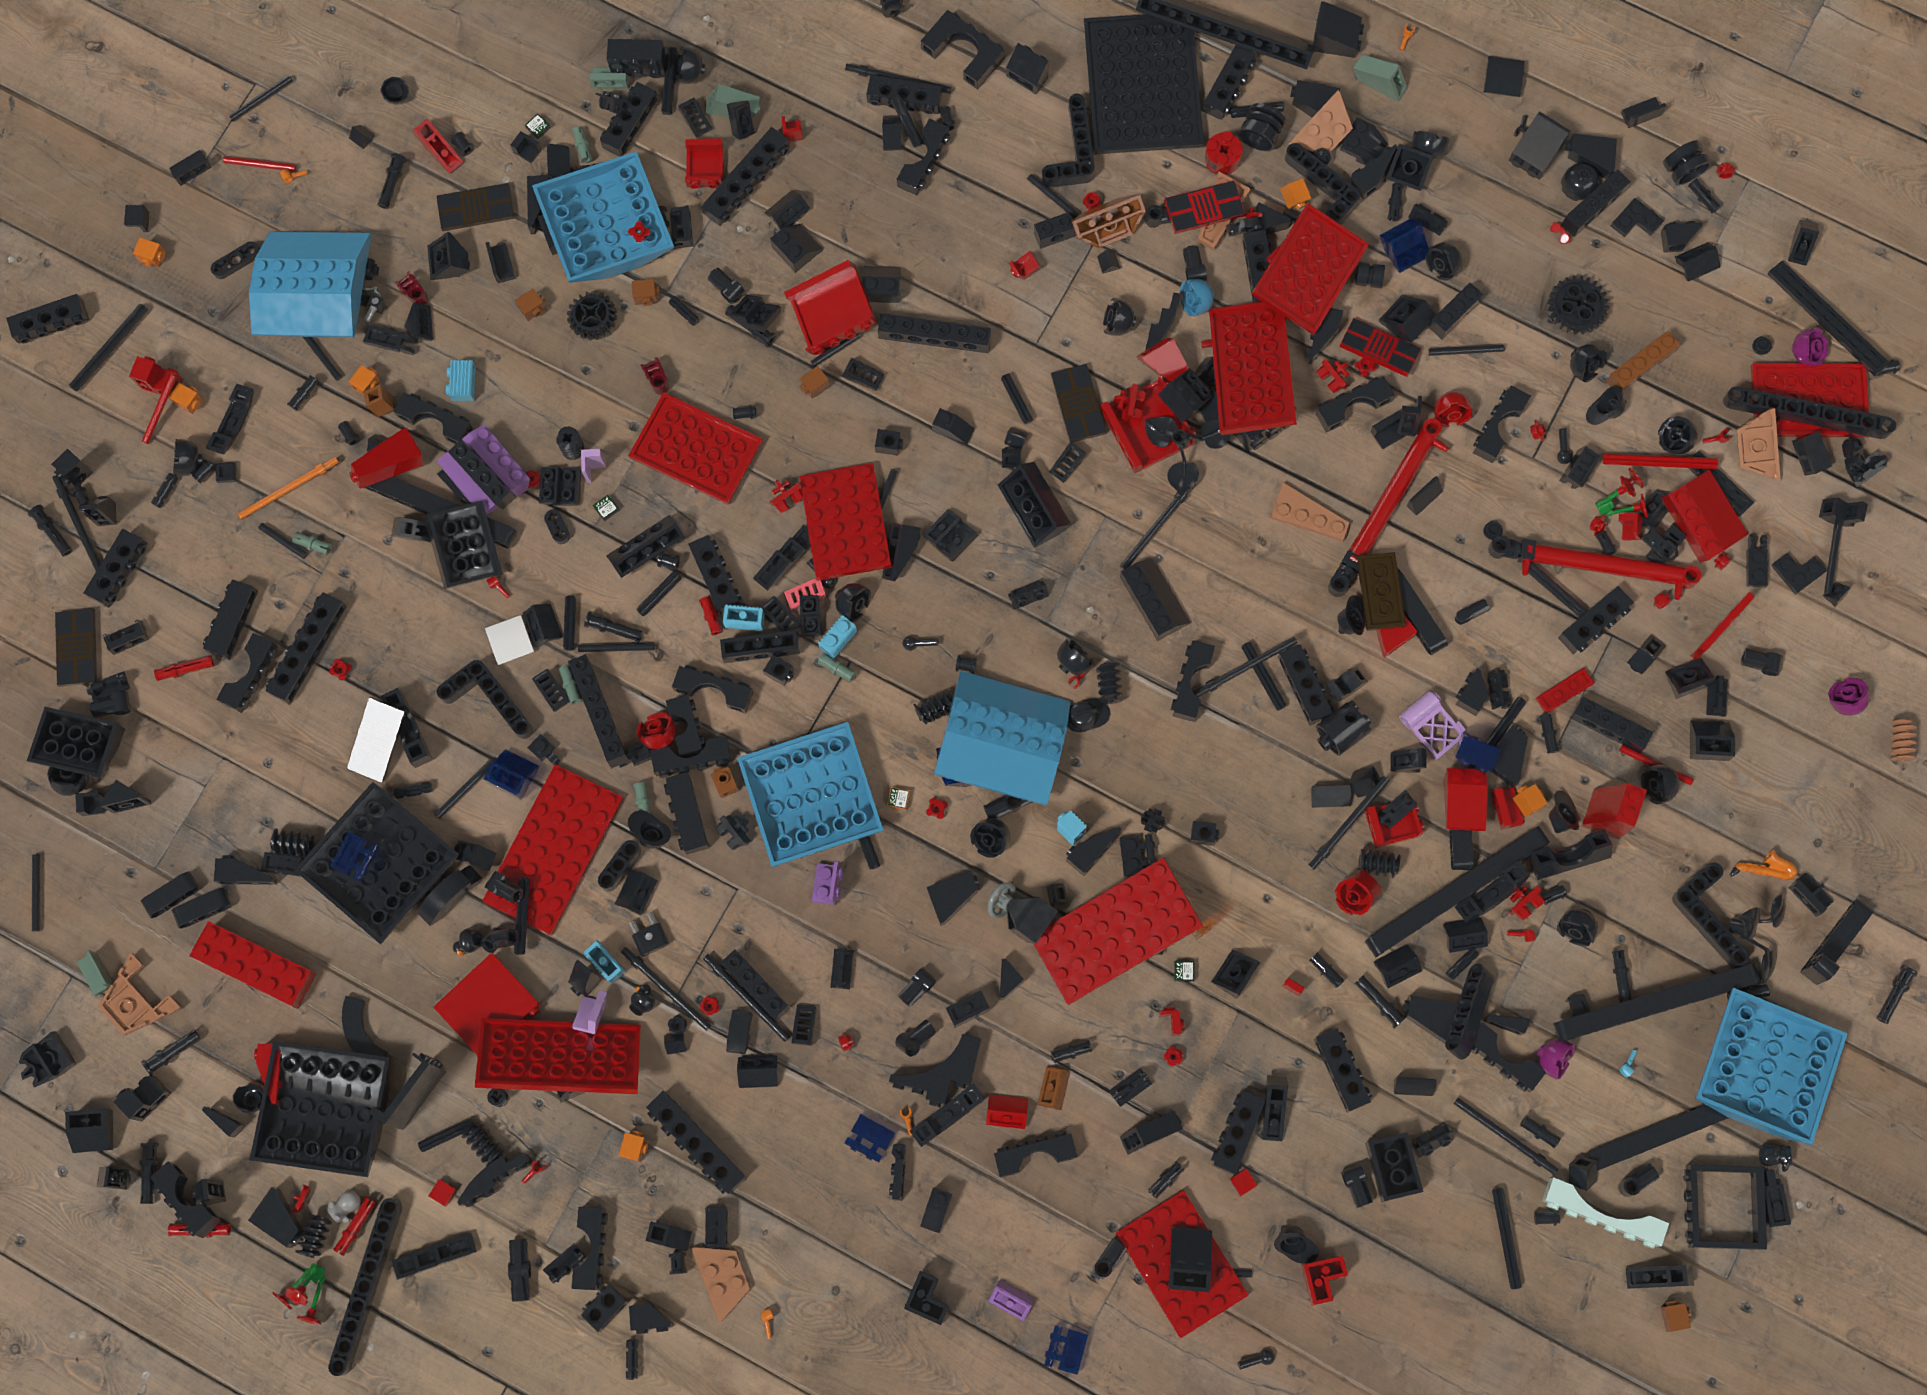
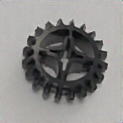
[567,291,617,341]

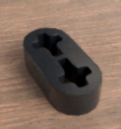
[544,509,570,544]

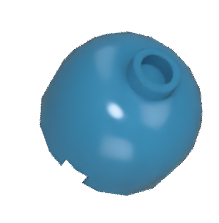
[1180,279,1214,317]

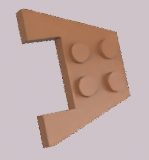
[98,953,182,1036]

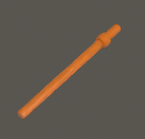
[237,457,339,520]

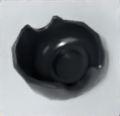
[381,77,409,105]
[233,1083,263,1114]

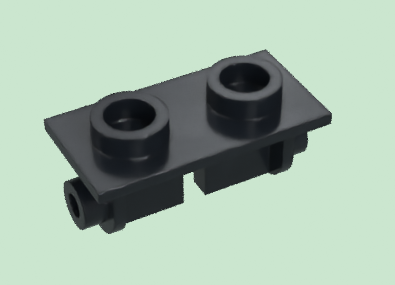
[595,91,629,114]
[1408,203,1448,236]
[1842,433,1866,474]
[1847,451,1889,487]
[1008,580,1049,610]
[1487,668,1511,710]
[86,671,130,700]
[1706,675,1728,717]
[1378,790,1418,829]
[830,948,854,990]
[1109,1068,1152,1107]
[1411,1124,1454,1158]
[543,1243,586,1284]

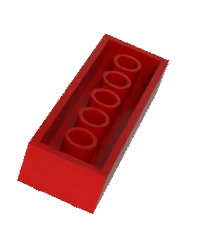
[189,921,316,1009]

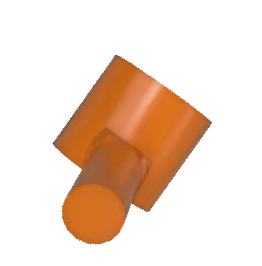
[1399,24,1415,51]
[280,169,308,183]
[900,1107,912,1136]
[761,1308,774,1339]

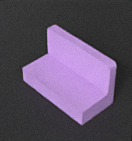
[581,449,606,483]
[573,990,607,1034]

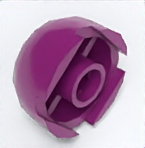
[1792,328,1828,366]
[1828,678,1870,716]
[1537,1039,1575,1080]

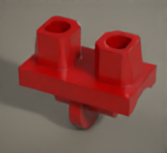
[1316,359,1350,393]
[1113,383,1146,421]
[769,480,803,513]
[1508,886,1545,921]

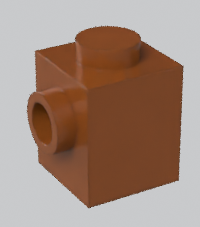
[632,279,660,306]
[515,289,546,321]
[800,366,830,398]
[364,384,394,417]
[711,766,739,799]
[1661,1300,1691,1332]

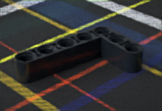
[1042,93,1095,188]
[1285,143,1360,225]
[437,660,533,739]
[1672,863,1749,968]
[1800,898,1874,985]

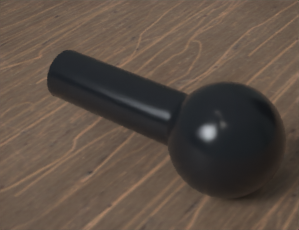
[1557,428,1572,464]
[806,558,836,589]
[902,636,939,651]
[1237,1348,1275,1370]

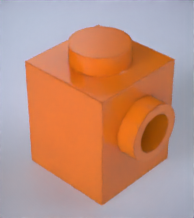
[1280,178,1312,210]
[132,238,165,267]
[348,365,381,396]
[168,383,203,414]
[1513,784,1548,818]
[619,1130,648,1162]

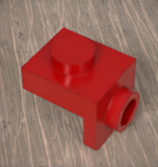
[1009,251,1041,280]
[1159,1007,1184,1036]

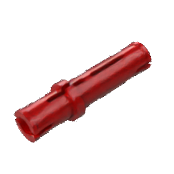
[154,655,214,681]
[333,1197,377,1256]
[168,1223,231,1238]

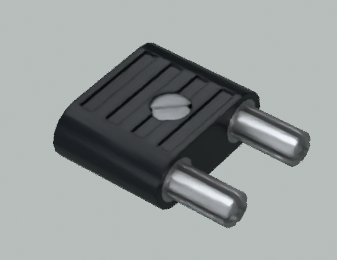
[629,912,670,957]

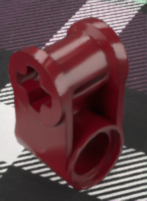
[394,271,428,305]
[640,357,670,395]

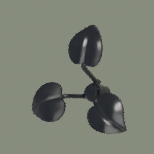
[1145,417,1231,494]
[1729,894,1785,984]

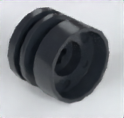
[1238,103,1286,151]

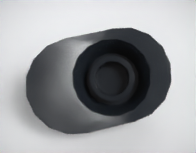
[1586,386,1627,425]
[1337,595,1365,635]
[1067,698,1110,733]
[1549,790,1579,834]
[628,810,671,849]
[1274,1225,1319,1264]

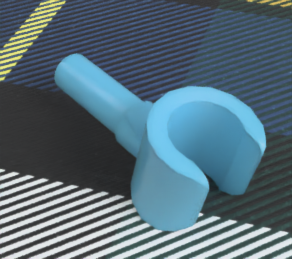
[1620,1049,1637,1078]

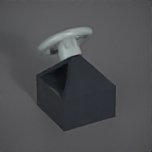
[987,882,1058,944]

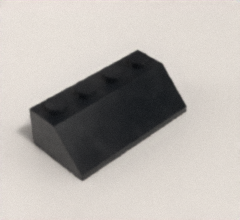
[998,462,1071,548]
[1120,559,1191,641]

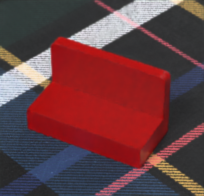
[1491,787,1524,830]
[986,1094,1028,1129]

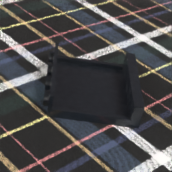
[369,1052,447,1130]

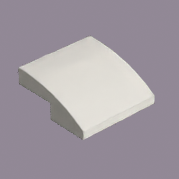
[485,615,534,665]

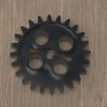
[1547,275,1609,335]

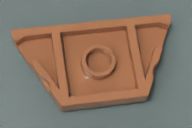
[1289,90,1353,152]
[1736,408,1781,481]
[692,1247,750,1322]

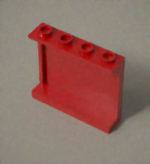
[784,260,877,355]
[1100,375,1197,473]
[433,952,542,1055]

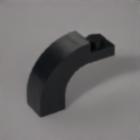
[417,865,482,926]

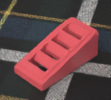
[784,579,826,610]

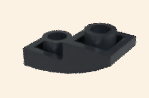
[799,596,822,637]
[726,1010,753,1054]

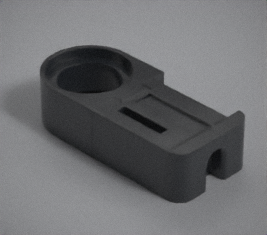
[1642,527,1678,562]
[1565,994,1590,1017]

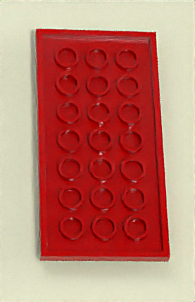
[1209,302,1297,435]
[482,764,624,936]
[1033,858,1204,1005]
[475,1018,641,1094]

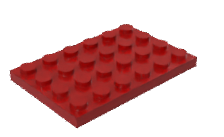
[1251,203,1369,335]
[1751,363,1869,438]
[628,392,763,505]
[799,463,892,581]
[1116,1190,1249,1339]

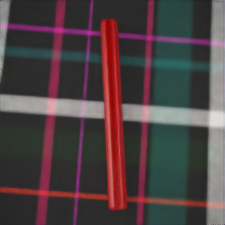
[1602,453,1718,469]

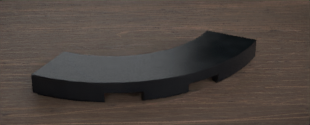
[342,996,388,1057]

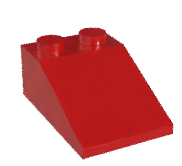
[1443,768,1487,831]

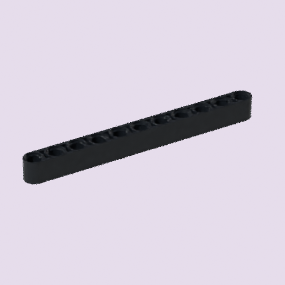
[1364,826,1550,958]
[1553,963,1762,1042]

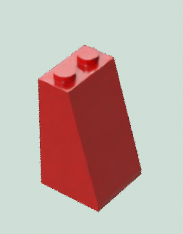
[1582,783,1647,839]

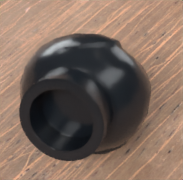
[453,928,483,956]
[629,984,655,1016]

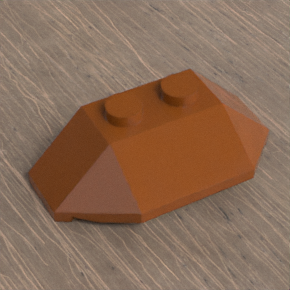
[1072,194,1146,248]

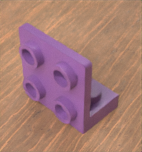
[812,861,843,905]

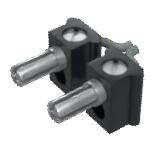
[360,286,387,322]

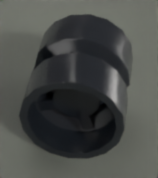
[1355,262,1385,289]

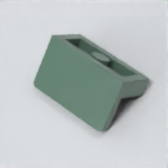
[589,67,629,89]
[77,950,113,996]

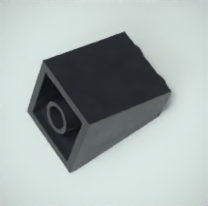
[1313,1,1364,58]
[1509,111,1571,180]

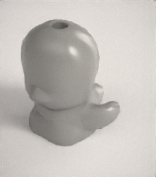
[327,1190,361,1223]

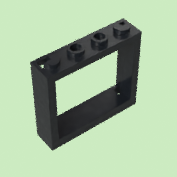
[1683,1165,1767,1250]

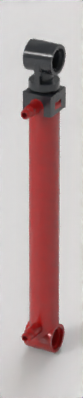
[1328,418,1449,597]
[1488,535,1701,600]

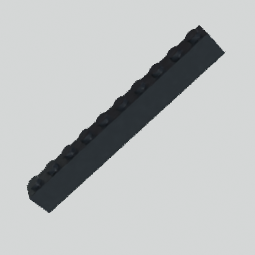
[1136,0,1315,70]

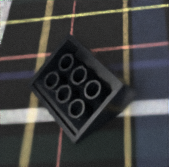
[424,501,503,590]
[27,707,125,779]

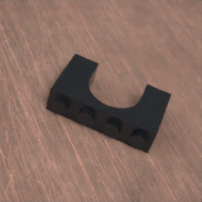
[920,10,1004,90]

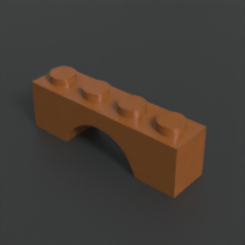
[1606,330,1680,392]

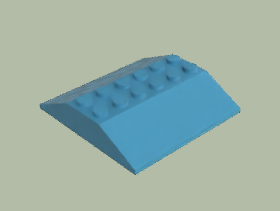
[532,151,674,283]
[249,232,372,338]
[934,671,1071,806]
[737,722,884,867]
[1695,988,1848,1146]

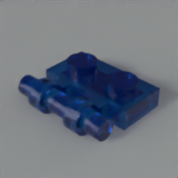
[330,832,379,882]
[844,1114,896,1163]
[1044,1325,1088,1375]

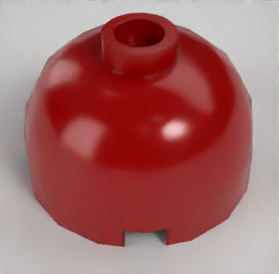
[1434,391,1473,427]
[636,712,676,750]

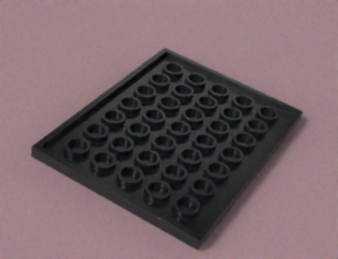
[1084,14,1204,155]

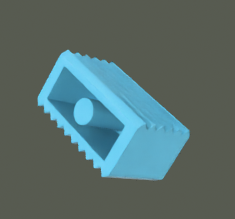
[446,360,476,401]
[723,604,765,631]
[818,616,857,659]
[1057,811,1086,846]
[584,940,626,984]

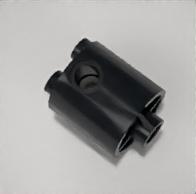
[1316,700,1371,756]

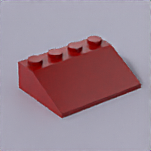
[1661,470,1749,563]

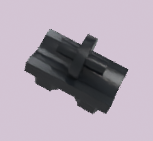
[715,815,751,850]

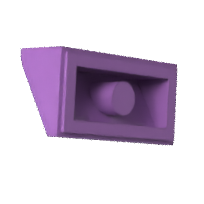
[988,1280,1035,1322]

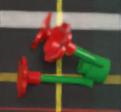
[1595,468,1648,518]
[272,1263,326,1325]

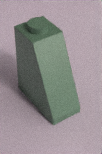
[1353,54,1408,102]
[705,84,761,118]

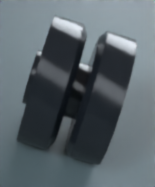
[1663,140,1712,186]

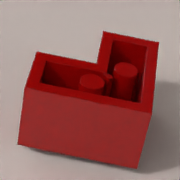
[129,356,183,395]
[1301,1256,1348,1305]

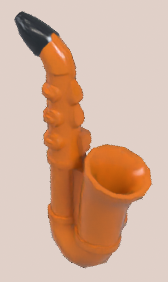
[1729,849,1797,881]

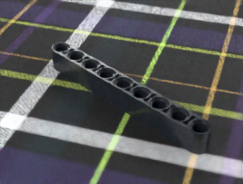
[1723,387,1896,439]
[364,477,517,549]
[328,1198,402,1376]

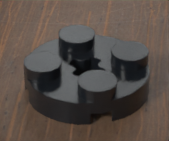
[1226,217,1263,237]

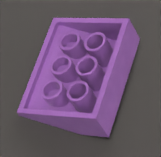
[437,424,530,515]

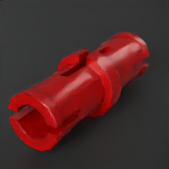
[699,596,723,636]

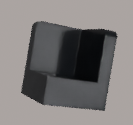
[510,131,542,163]
[124,205,150,232]
[1349,766,1381,797]
[75,791,106,816]
[1569,1155,1597,1191]

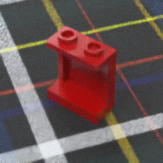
[685,138,724,189]
[1364,801,1424,848]

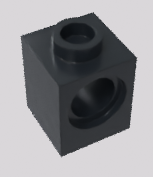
[875,429,903,456]
[763,655,795,686]
[1190,821,1219,846]

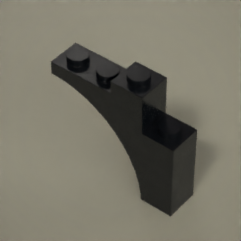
[889,1034,982,1108]

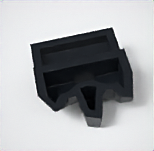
[1340,117,1389,166]
[19,1031,76,1088]

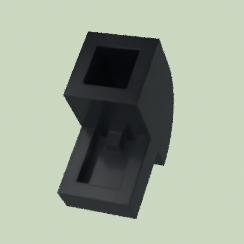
[1819,497,1868,527]
[1327,667,1368,702]

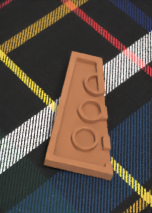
[1198,172,1251,250]
[1271,482,1349,542]

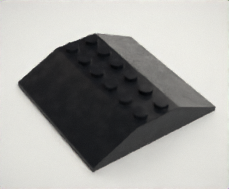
[294,782,459,944]
[250,1041,391,1177]

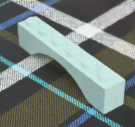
[1542,1177,1669,1249]

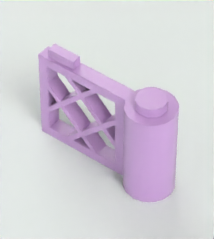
[1399,691,1466,760]

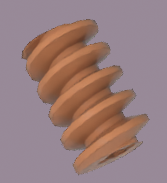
[1890,719,1917,762]

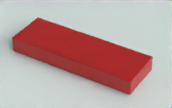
[1535,668,1595,714]

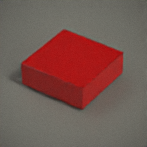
[1282,978,1304,996]
[1229,1169,1257,1197]
[428,1179,457,1207]

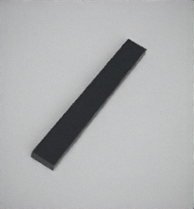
[1767,261,1890,376]
[1587,1105,1729,1171]

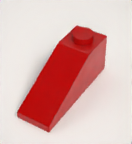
[411,118,463,174]
[254,1043,282,1105]

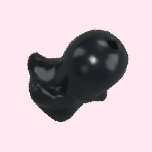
[1759,1145,1792,1172]

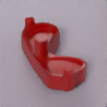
[1550,222,1571,244]
[291,1184,310,1213]

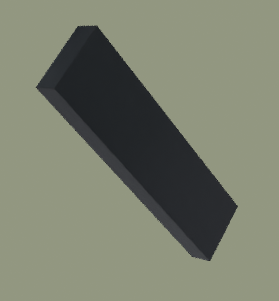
[1688,451,1754,517]

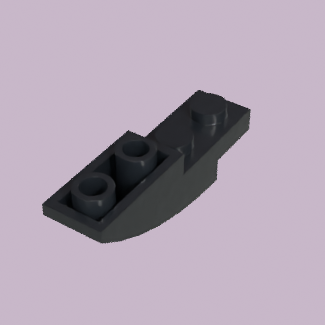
[457,1153,531,1208]

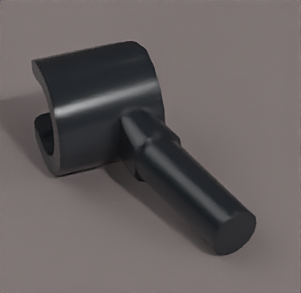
[1514,115,1527,137]

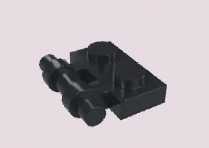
[1119,834,1157,877]

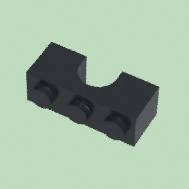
[1428,283,1484,340]
[666,694,706,758]

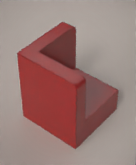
[781,116,803,142]
[1618,513,1643,541]

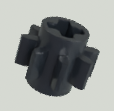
[364,258,379,280]
[1141,808,1165,833]

